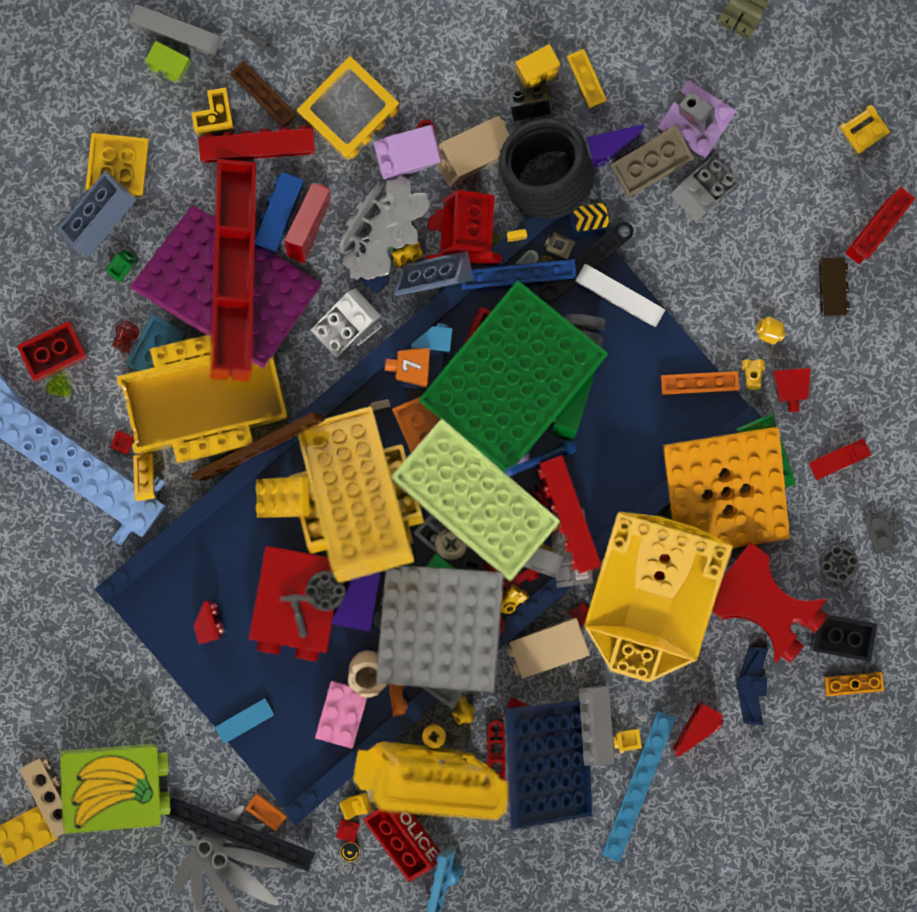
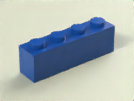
[254,172,305,254]

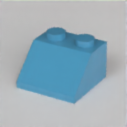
[411,324,452,355]

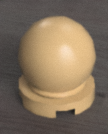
[348,650,386,697]

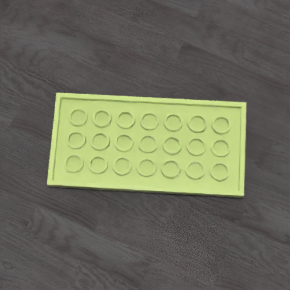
[391,419,560,581]

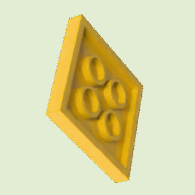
[85,133,150,196]

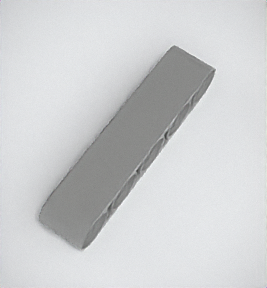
[128,5,222,57]
[523,547,563,577]

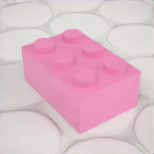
[315,680,367,749]

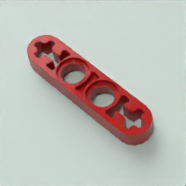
[487,720,505,780]

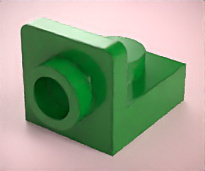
[105,250,139,283]

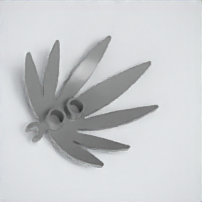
[173,805,287,912]

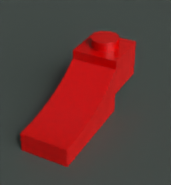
[808,438,872,480]

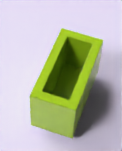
[145,41,191,82]

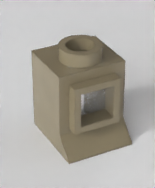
[544,232,576,260]

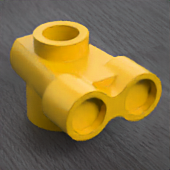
[391,242,423,268]
[742,359,765,391]
[501,585,529,615]
[452,693,475,725]

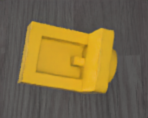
[613,729,642,753]

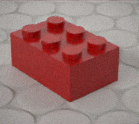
[17,321,89,382]

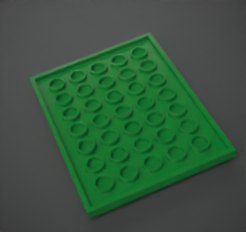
[418,280,608,473]

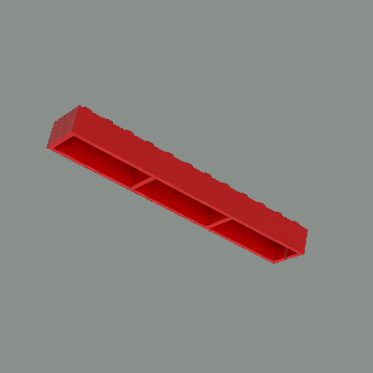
[209,159,256,382]

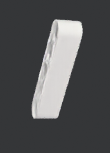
[575,264,665,327]

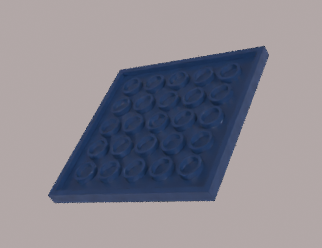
[505,700,592,830]

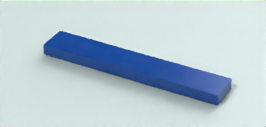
[461,259,576,290]

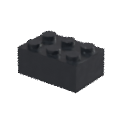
[809,615,877,662]

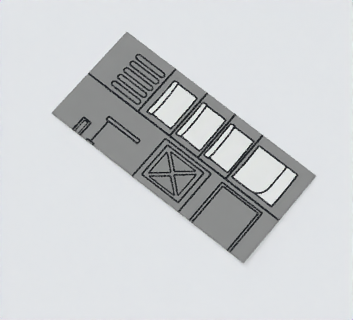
[551,509,593,588]

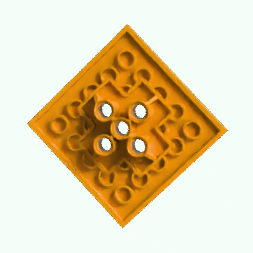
[663,427,790,548]

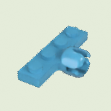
[426,846,463,912]

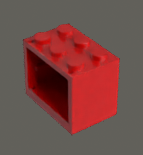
[440,190,495,254]

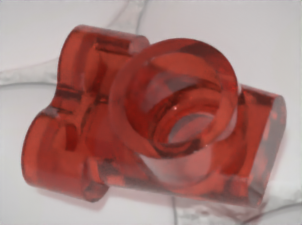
[112,320,139,353]

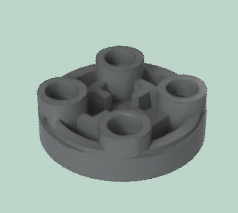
[819,545,859,583]
[306,571,345,611]

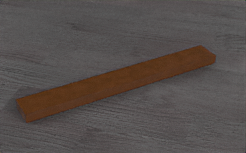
[192,412,325,481]

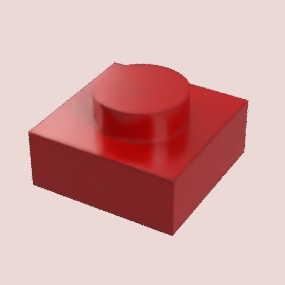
[336,818,360,843]

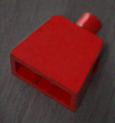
[771,368,811,413]

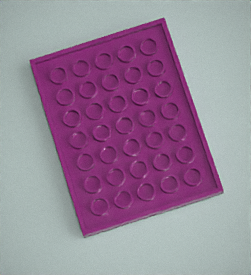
[130,205,323,369]

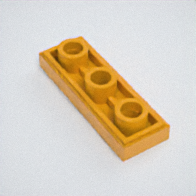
[824,671,884,696]

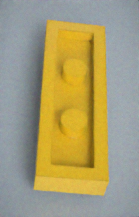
[566,49,607,109]
[133,452,155,502]

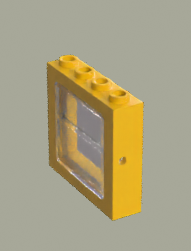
[297,56,400,160]

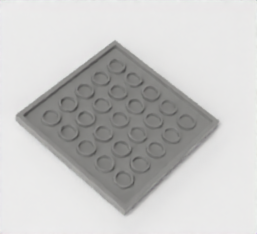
[376,566,504,692]

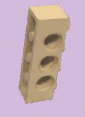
[19,757,65,838]

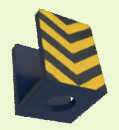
[569,203,610,237]

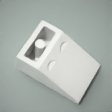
[311,288,381,358]

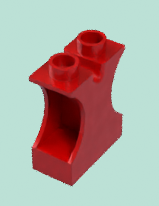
[711,543,829,664]

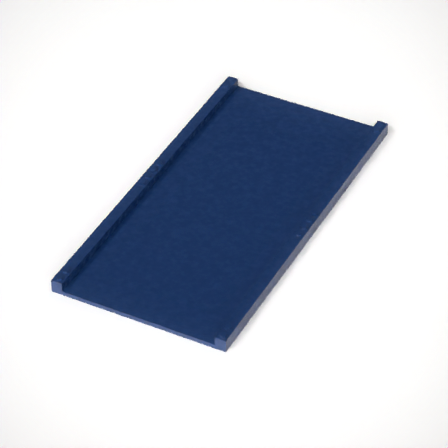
[94,211,763,825]

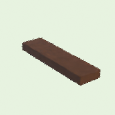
[230,61,297,128]

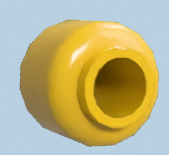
[756,317,786,345]

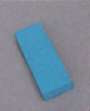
[215,698,275,744]

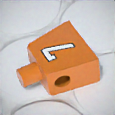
[385,348,430,387]

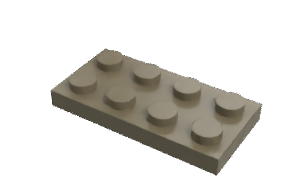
[609,125,694,198]

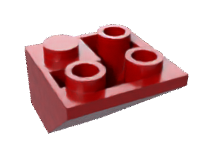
[194,600,225,644]

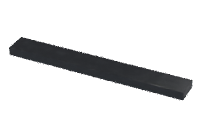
[165,797,316,871]

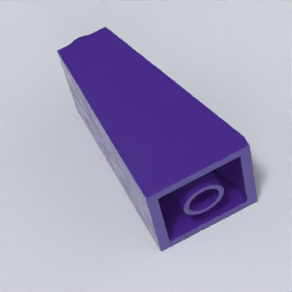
[331,571,382,631]

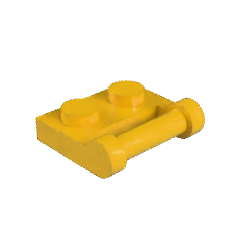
[839,105,890,154]

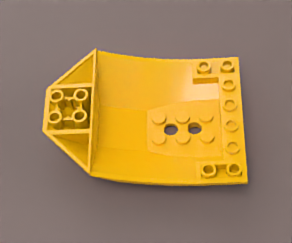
[584,512,733,682]

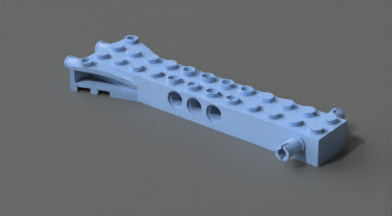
[0,373,167,546]

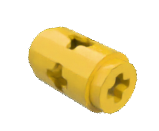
[422,722,446,748]

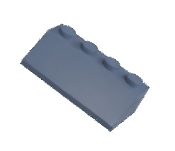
[57,171,137,257]

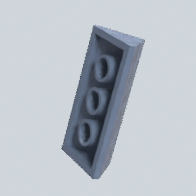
[394,251,473,296]

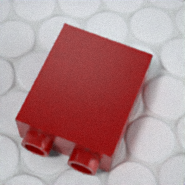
[249,546,336,661]

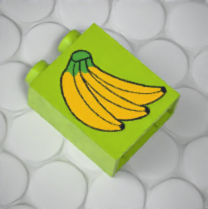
[60,744,170,834]

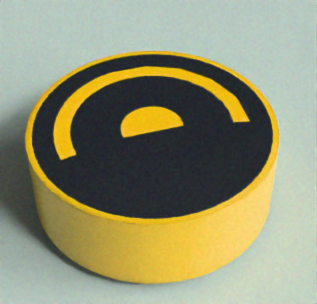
[340,842,360,862]

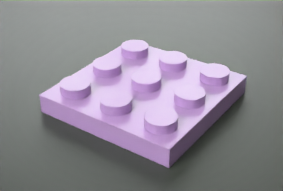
[657,80,736,159]

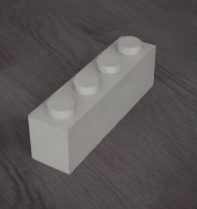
[579,686,614,767]

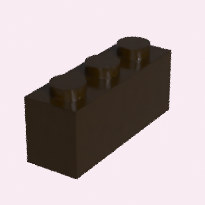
[819,258,850,318]

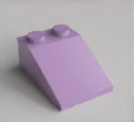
[373,125,442,180]

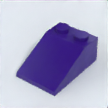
[585,124,644,168]

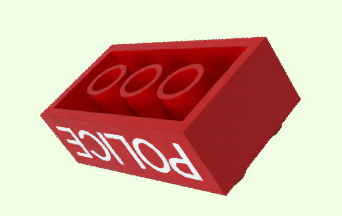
[363,807,441,882]

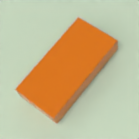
[245,793,287,832]

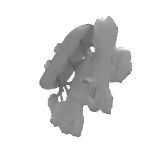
[339,175,430,280]

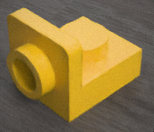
[339,793,373,820]

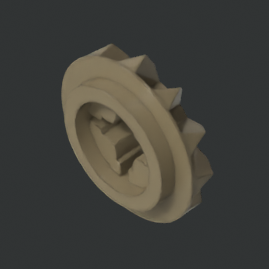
[436,529,467,559]

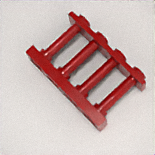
[845,186,916,265]

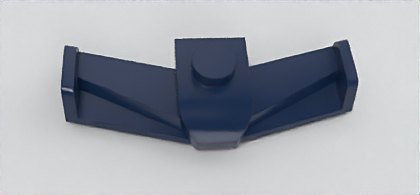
[736,646,769,725]

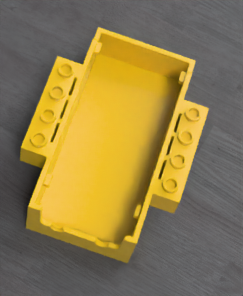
[116,335,290,463]
[290,406,424,583]

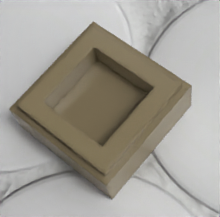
[370,399,391,412]

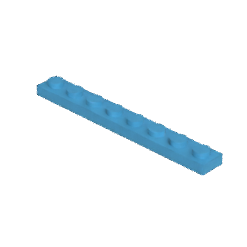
[602,710,676,862]

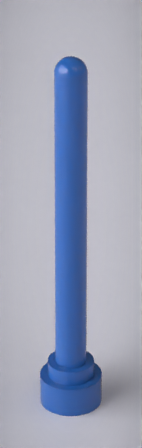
[506,439,576,476]

